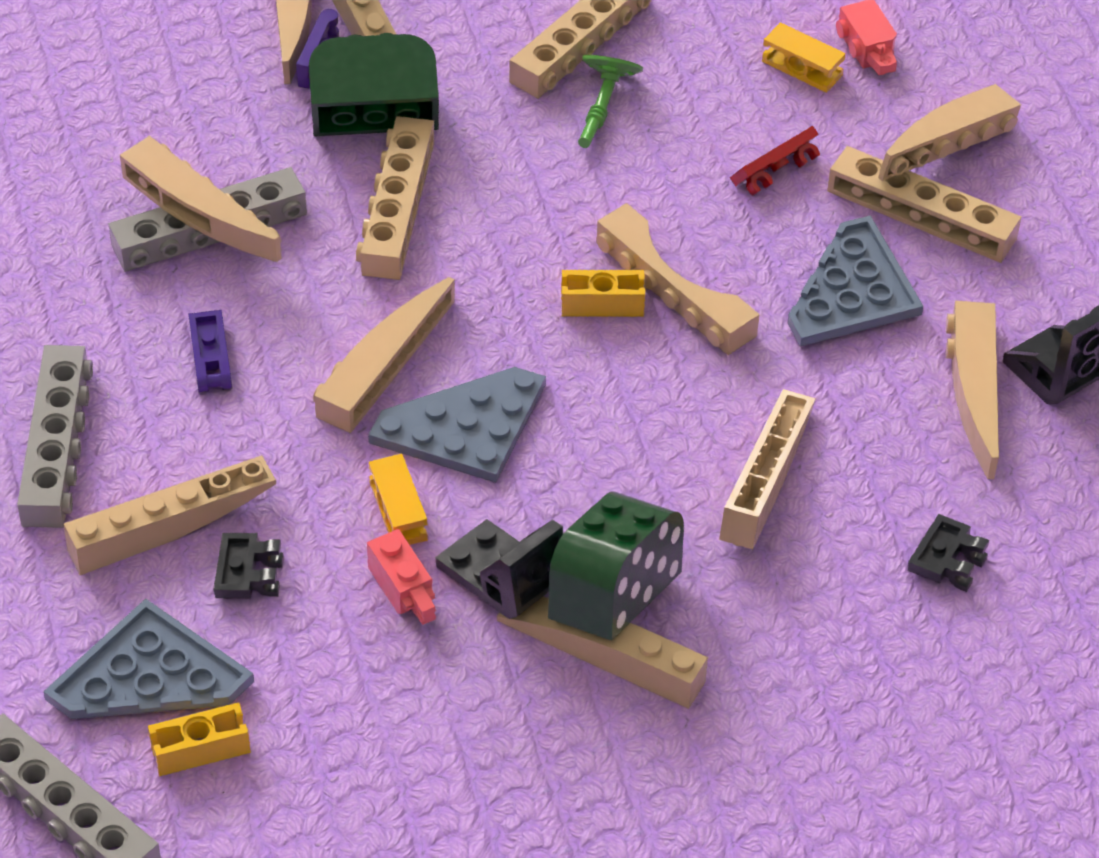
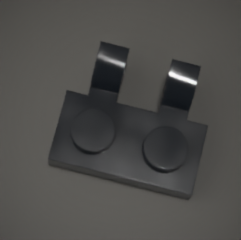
[907,514,989,592]
[213,533,284,599]

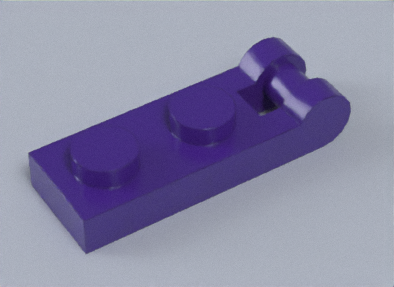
[296,9,339,89]
[188,310,232,393]

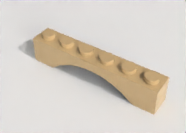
[596,203,759,355]

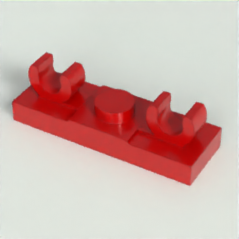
[730,126,820,196]

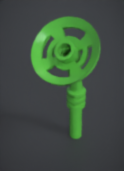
[578,55,643,148]

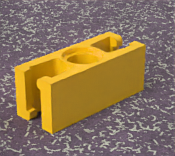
[762,22,846,93]
[561,270,645,317]
[368,453,428,545]
[148,702,251,777]

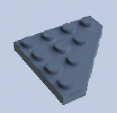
[787,215,923,347]
[368,367,546,483]
[43,599,254,719]

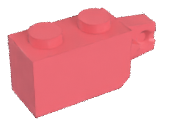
[836,0,897,75]
[367,529,436,625]

